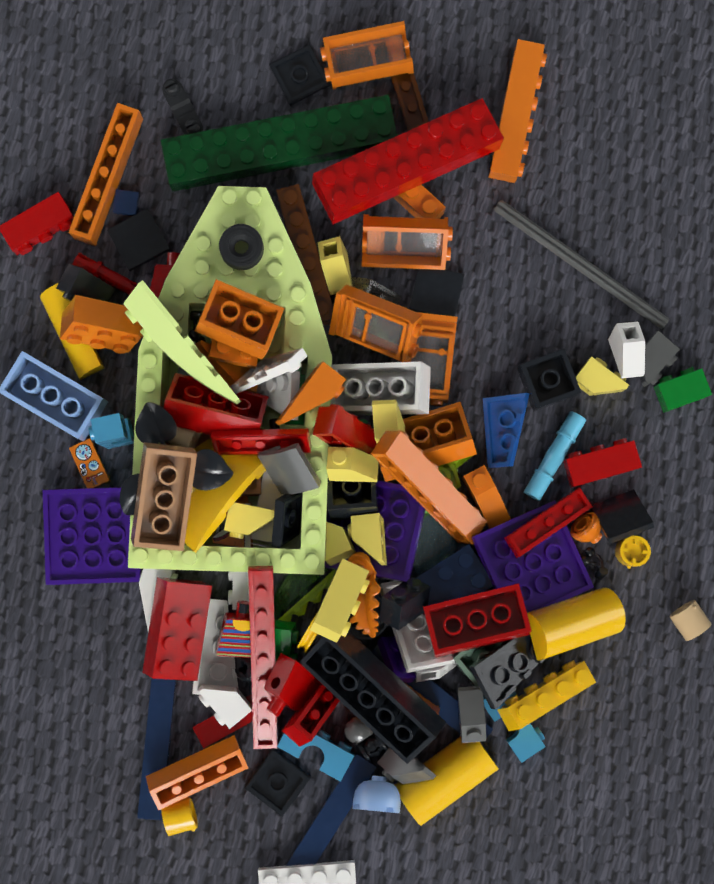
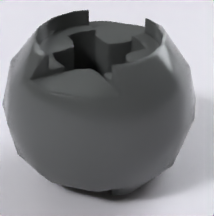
[344,716,373,744]

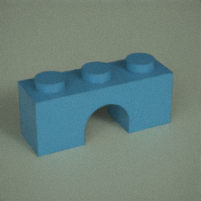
[88,413,134,449]
[483,691,545,763]
[277,729,354,782]

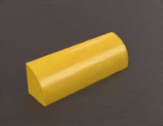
[40,283,105,380]

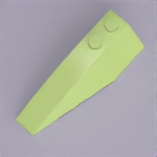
[123,280,241,405]

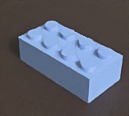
[0,351,108,441]

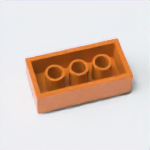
[372,402,477,482]

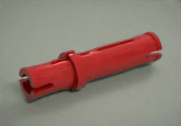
[73,253,138,295]

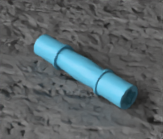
[524,411,586,501]

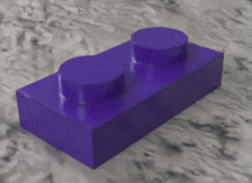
[377,636,416,683]

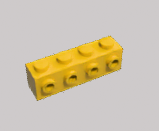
[497,660,596,731]

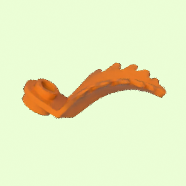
[347,552,381,638]

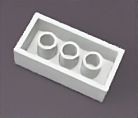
[331,361,431,415]

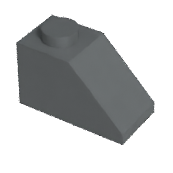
[458,686,486,743]
[377,748,437,785]

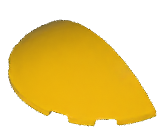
[185,438,266,553]

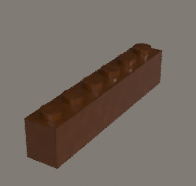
[276,184,333,325]

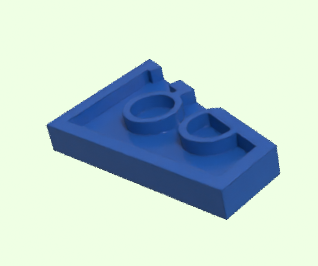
[483,393,530,468]

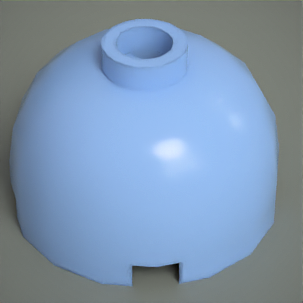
[352,776,401,813]

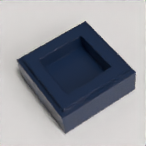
[112,189,140,216]

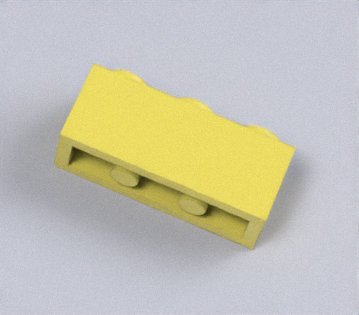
[310,558,370,643]

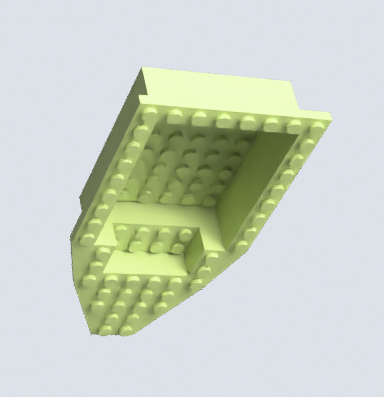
[128,186,332,575]

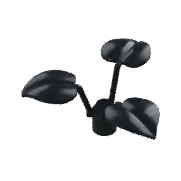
[120,402,234,515]

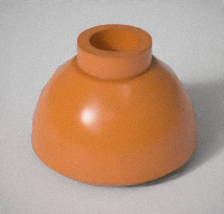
[570,512,602,544]

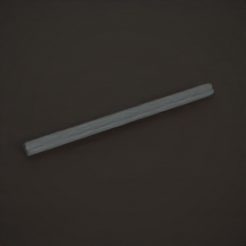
[494,200,669,329]

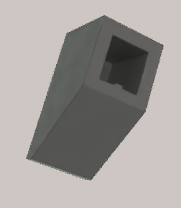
[641,331,680,387]

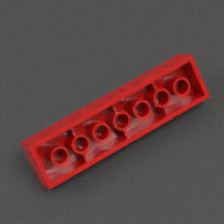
[312,98,504,224]

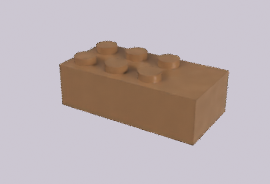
[131,442,197,551]

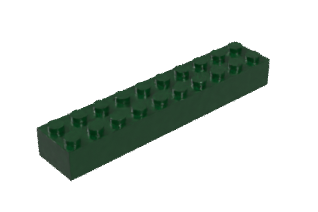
[161,95,397,192]

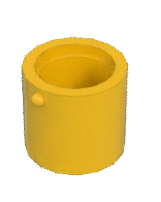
[615,535,651,569]
[161,797,198,836]

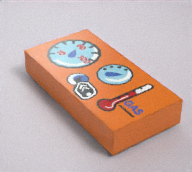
[69,438,111,488]

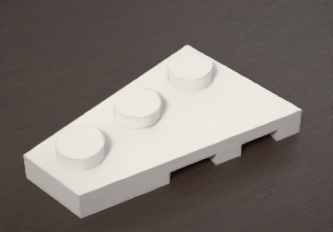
[231,348,307,394]
[257,371,300,420]

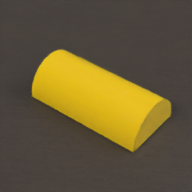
[527,588,626,661]
[394,736,499,826]

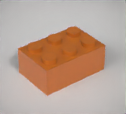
[195,279,285,360]
[60,295,143,354]

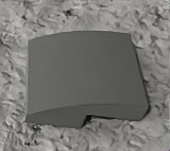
[257,443,321,494]

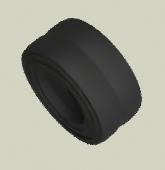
[219,224,264,270]

